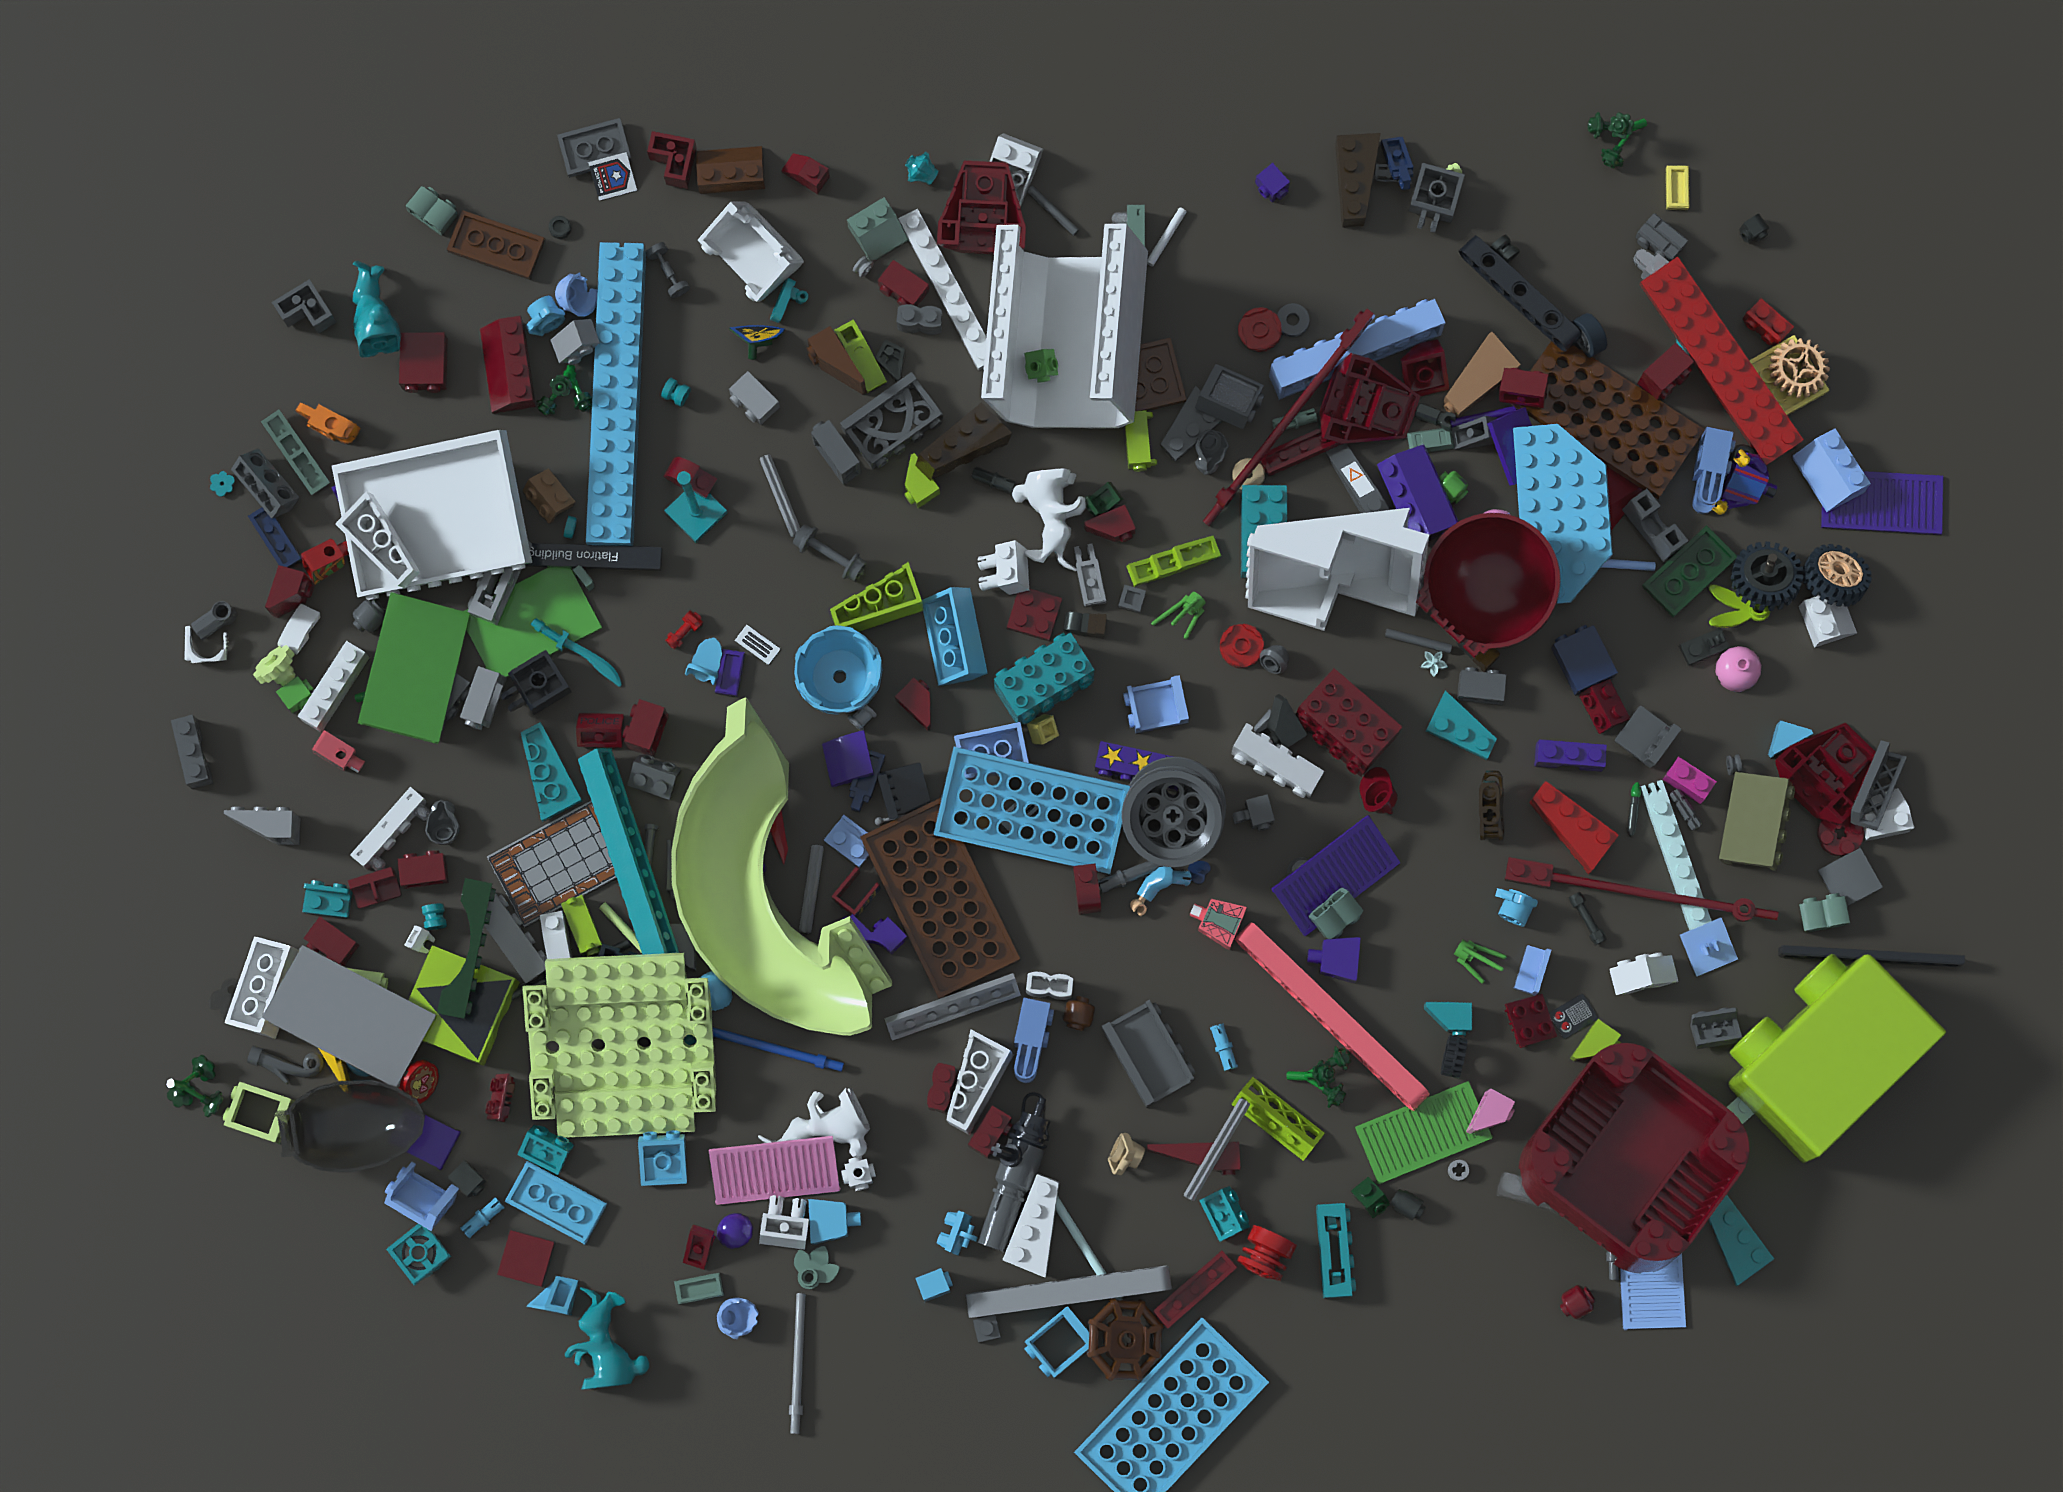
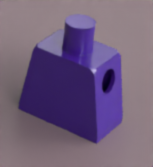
[1307,937,1360,983]

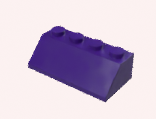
[1377,444,1459,541]

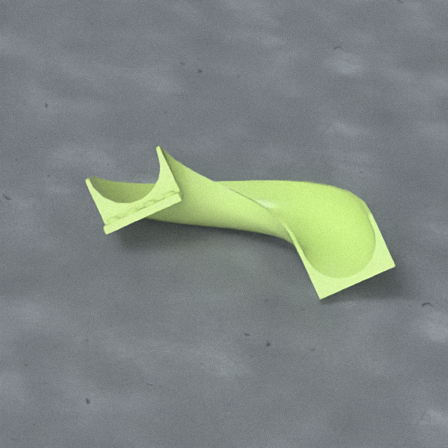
[671,697,892,1036]

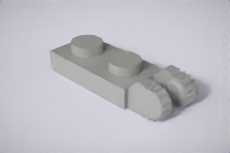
[1074,544,1106,608]

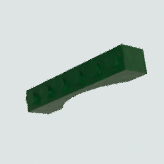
[437,878,496,1018]

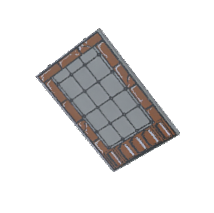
[487,801,616,928]

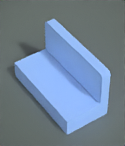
[1514,945,1551,996]

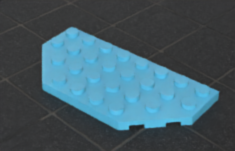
[1513,424,1613,604]

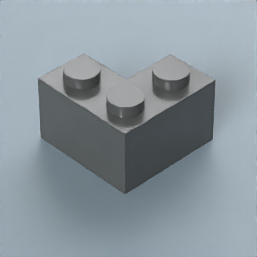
[272,279,337,334]

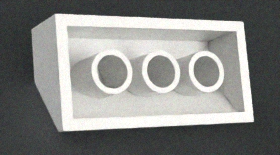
[225,936,299,1039]

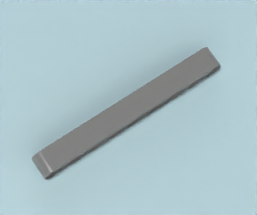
[966,1266,1172,1318]

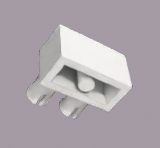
[978,540,1029,595]
[759,1195,809,1250]

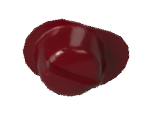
[1359,767,1398,815]

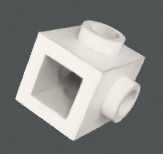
[841,1156,876,1191]

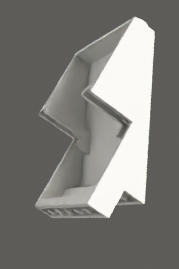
[1245,508,1429,631]

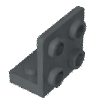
[1614,706,1681,768]

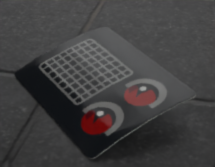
[1549,994,1598,1039]

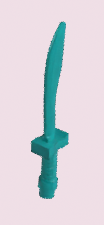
[531,618,622,687]

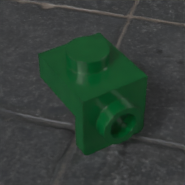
[1085,482,1124,516]
[1351,1177,1390,1218]

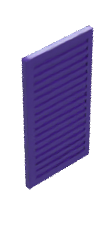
[1821,471,1944,535]
[1272,815,1400,936]

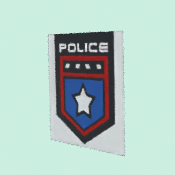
[588,152,637,201]

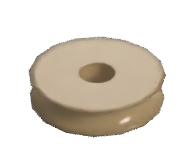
[1232,458,1265,490]

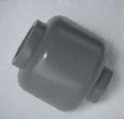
[353,599,386,632]

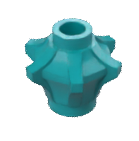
[905,152,939,185]

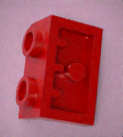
[1743,298,1794,346]

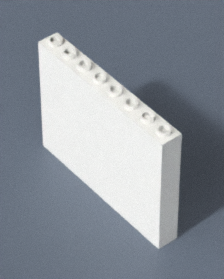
[332,430,532,600]

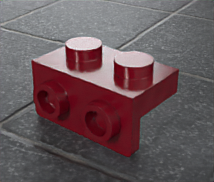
[1579,679,1630,734]

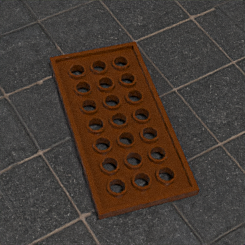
[1510,341,1705,499]
[860,798,1020,999]

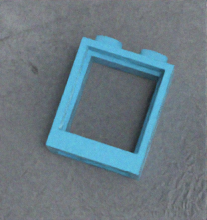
[1024,1306,1089,1378]

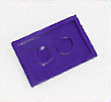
[1487,407,1532,486]

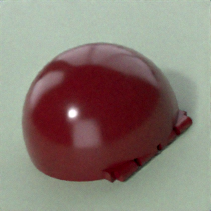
[1416,513,1561,658]

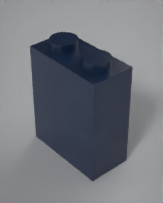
[1551,625,1618,695]

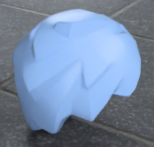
[717,1298,759,1339]

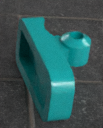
[770,278,808,323]

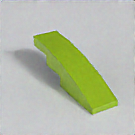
[1126,536,1221,587]

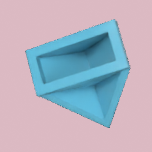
[526,1276,578,1316]

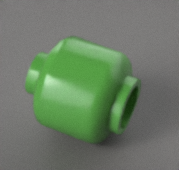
[1439,471,1469,504]

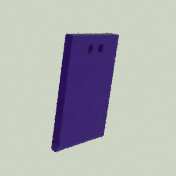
[388,1106,461,1170]

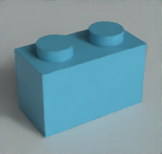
[915,1268,953,1302]

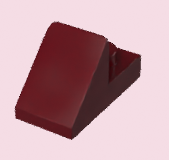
[683,1224,716,1270]

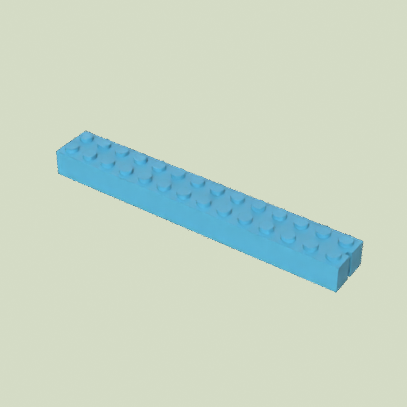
[586,242,646,546]

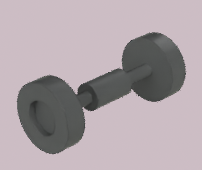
[646,242,690,298]

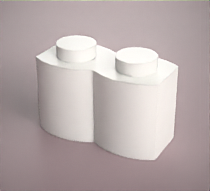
[1026,972,1073,1000]

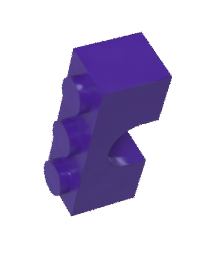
[1534,740,1607,772]

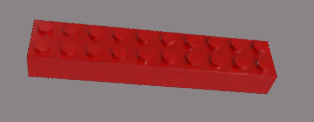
[1639,256,1803,465]

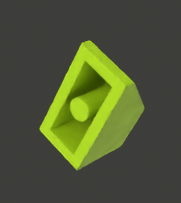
[904,453,940,508]
[1570,1019,1621,1061]

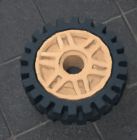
[1802,544,1872,607]

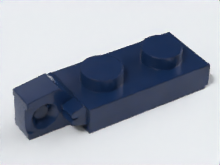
[1381,136,1413,190]
[849,750,886,813]

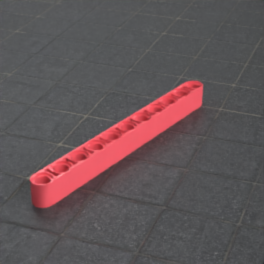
[1235,922,1430,1111]

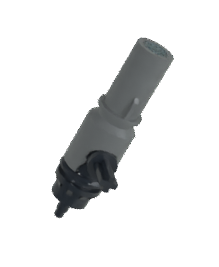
[977,1097,1051,1252]

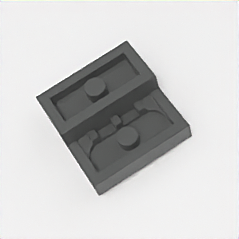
[1818,848,1883,906]

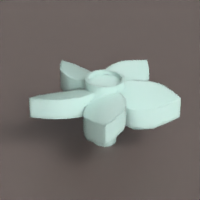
[1420,651,1448,677]

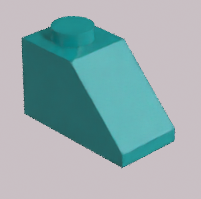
[1424,1002,1472,1036]

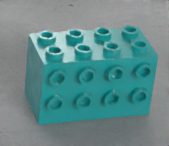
[994,632,1095,725]

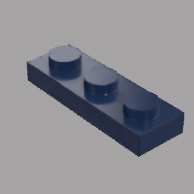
[248,507,302,568]

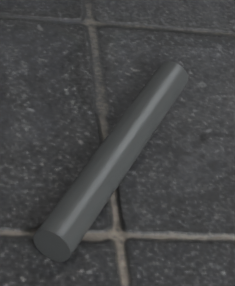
[1027,185,1079,236]
[1385,628,1452,653]

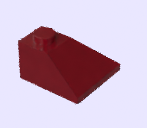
[1401,339,1449,396]

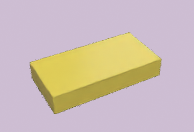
[1666,166,1689,210]

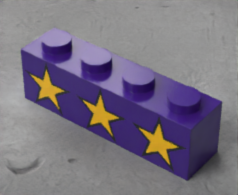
[1095,741,1179,792]

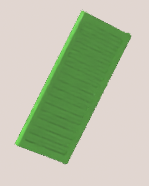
[1355,1081,1493,1184]

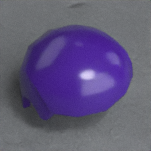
[717,1213,753,1249]

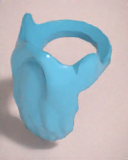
[685,637,722,685]

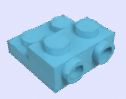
[638,1130,687,1186]

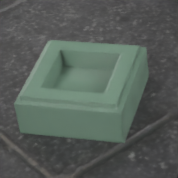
[573,566,595,591]

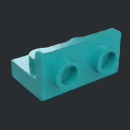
[302,880,353,919]
[517,1125,574,1175]
[1199,1186,1250,1242]

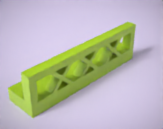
[1231,1077,1325,1161]

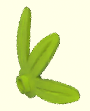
[1709,585,1770,628]

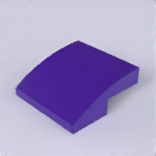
[822,730,874,787]

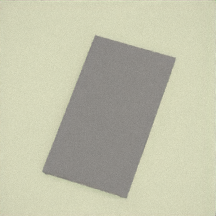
[261,945,436,1088]

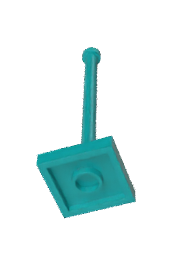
[664,471,728,543]

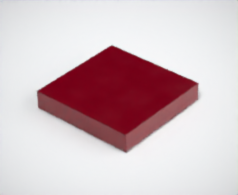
[497,1230,555,1287]

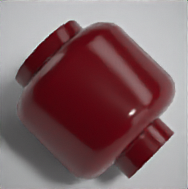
[1560,1285,1596,1320]

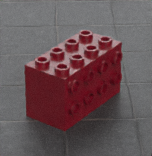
[1296,668,1402,777]

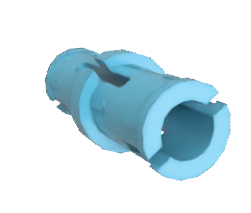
[1210,1023,1238,1071]
[460,1197,505,1238]

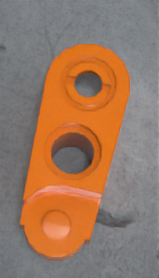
[295,403,361,444]

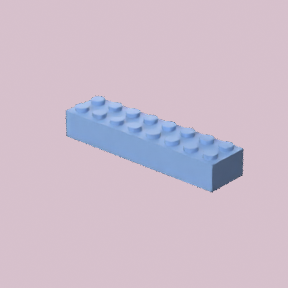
[1269,299,1445,400]

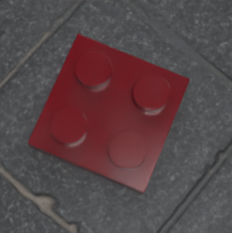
[1007,588,1062,641]

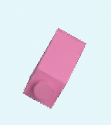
[1466,1089,1515,1134]

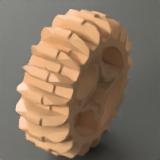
[1769,338,1830,398]

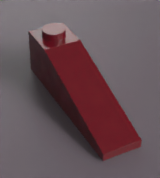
[1147,1142,1240,1176]

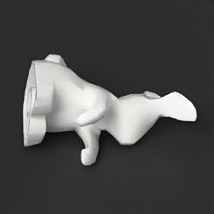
[1012,469,1086,571]
[758,1088,870,1157]

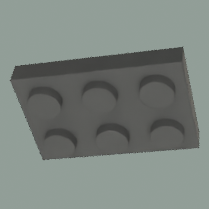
[557,118,632,178]

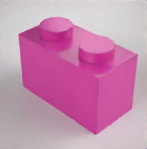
[1662,756,1717,804]

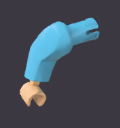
[1130,866,1191,916]

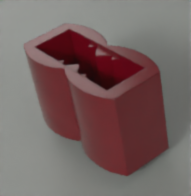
[927,1063,956,1113]

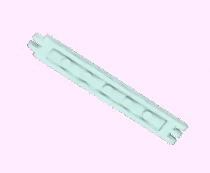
[1640,780,1711,930]

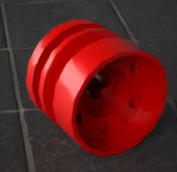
[1237,1225,1297,1281]

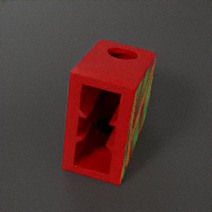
[301,539,349,585]

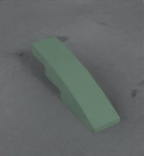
[261,410,330,495]

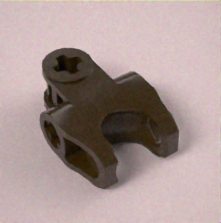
[1479,770,1505,841]

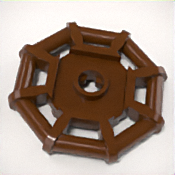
[1087,1298,1164,1382]

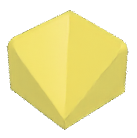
[1027,714,1059,745]

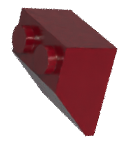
[265,565,314,618]

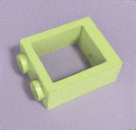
[223,1082,295,1144]

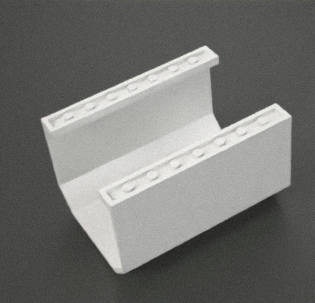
[981,224,1148,428]

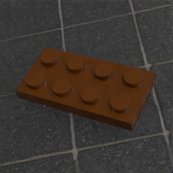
[447,210,545,280]

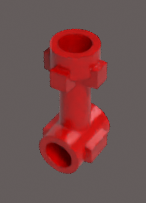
[665,610,704,650]

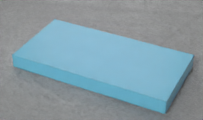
[505,1161,608,1245]

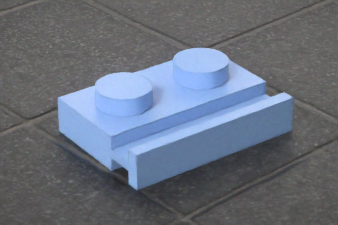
[824,814,869,868]

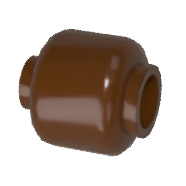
[1063,996,1095,1031]

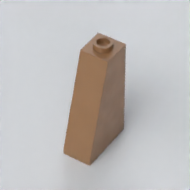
[1443,332,1521,418]

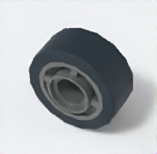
[1571,313,1608,358]

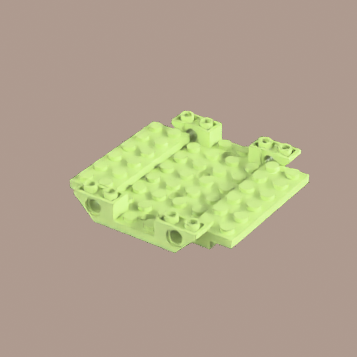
[523,953,716,1138]

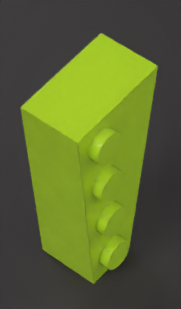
[830,562,924,632]

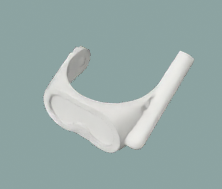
[185,626,229,663]

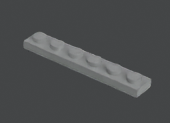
[884,973,1021,1041]

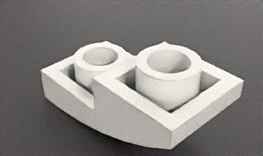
[278,604,320,654]

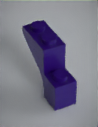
[841,914,908,955]

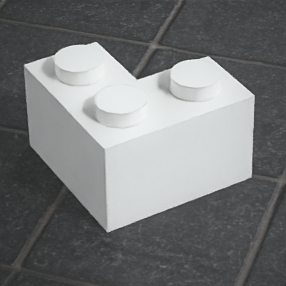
[1610,952,1679,995]

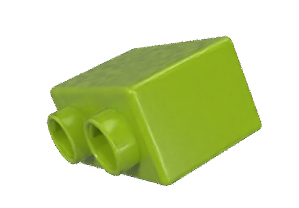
[1728,954,1946,1163]

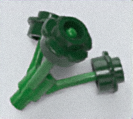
[536,365,592,416]

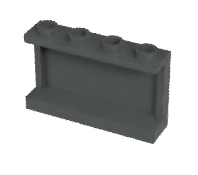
[1101,1000,1196,1108]

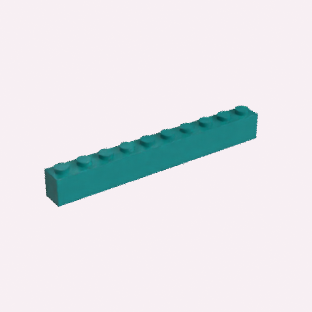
[578,748,679,955]

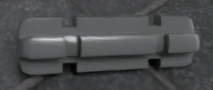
[1669,789,1702,830]

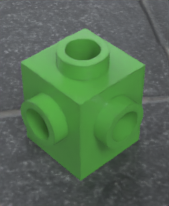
[1024,349,1058,383]

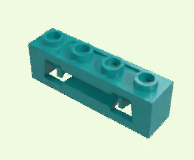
[1316,1203,1356,1299]

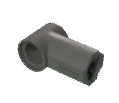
[191,601,237,640]

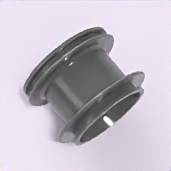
[1122,757,1226,867]

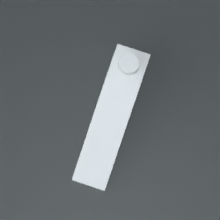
[540,911,572,959]

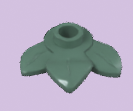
[794,1246,839,1289]

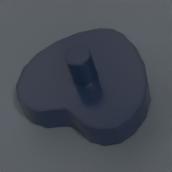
[1188,861,1211,884]

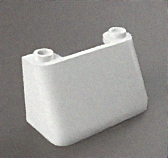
[698,201,804,302]

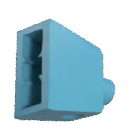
[808,1199,861,1245]

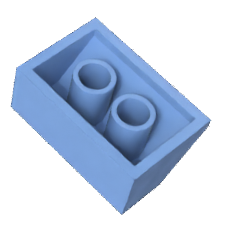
[1792,429,1871,512]

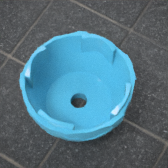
[794,625,883,715]

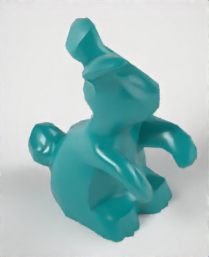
[353,261,401,357]
[565,1287,650,1390]

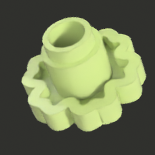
[253,645,296,686]

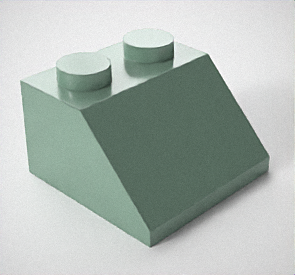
[847,197,908,262]

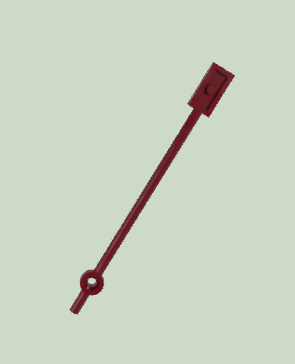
[1203,309,1375,527]
[1505,857,1779,922]

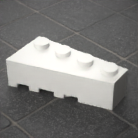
[336,492,420,588]
[1003,1173,1059,1278]

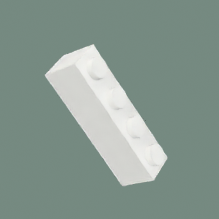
[298,641,370,733]

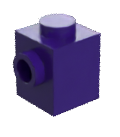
[1255,163,1290,202]

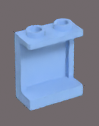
[1123,675,1189,733]
[384,1162,459,1231]

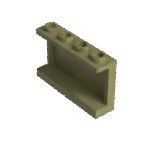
[1719,772,1795,871]

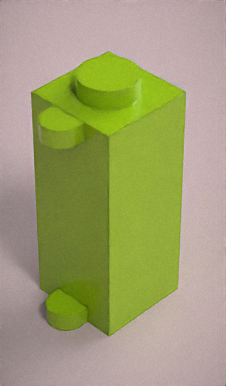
[1125,411,1157,472]
[561,895,602,957]

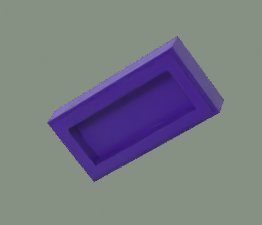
[715,649,745,697]

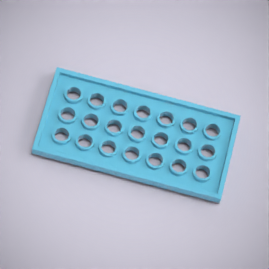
[934,746,1130,874]
[1074,1318,1269,1492]

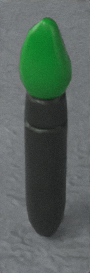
[1627,782,1641,837]

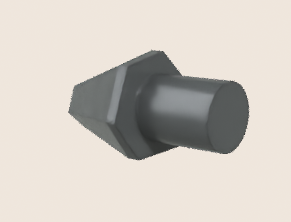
[1254,709,1271,734]

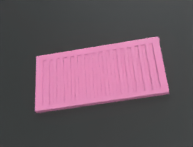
[709,1136,841,1205]

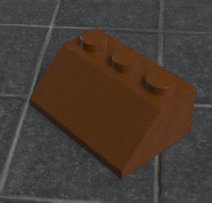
[696,146,765,194]

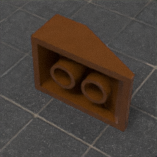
[807,326,867,395]

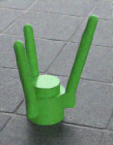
[1151,592,1206,639]
[1454,939,1506,983]

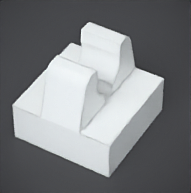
[404,926,435,953]

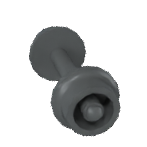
[793,524,867,582]

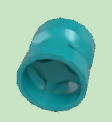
[661,378,691,407]
[422,903,447,930]

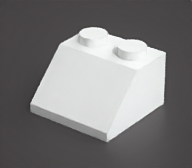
[1799,595,1857,648]
[1863,788,1914,841]

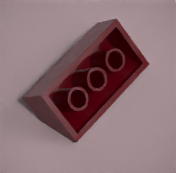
[480,315,536,414]

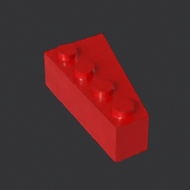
[1529,781,1619,875]

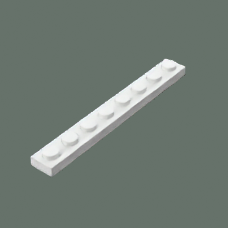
[898,209,987,371]

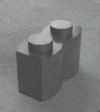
[897,304,943,335]

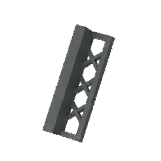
[1851,740,1907,831]

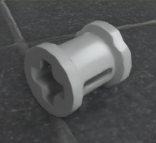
[848,705,877,731]

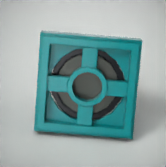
[386,1224,452,1286]

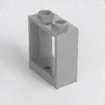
[460,666,507,730]

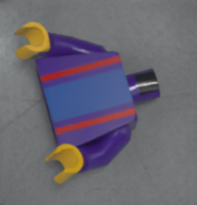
[1712,449,1777,515]

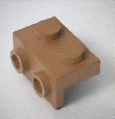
[523,468,575,523]

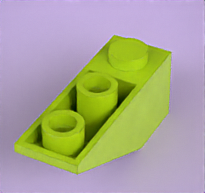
[834,319,887,393]

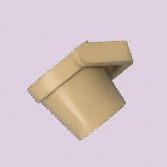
[1108,1133,1145,1175]

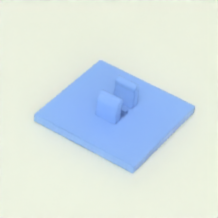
[1680,917,1738,977]

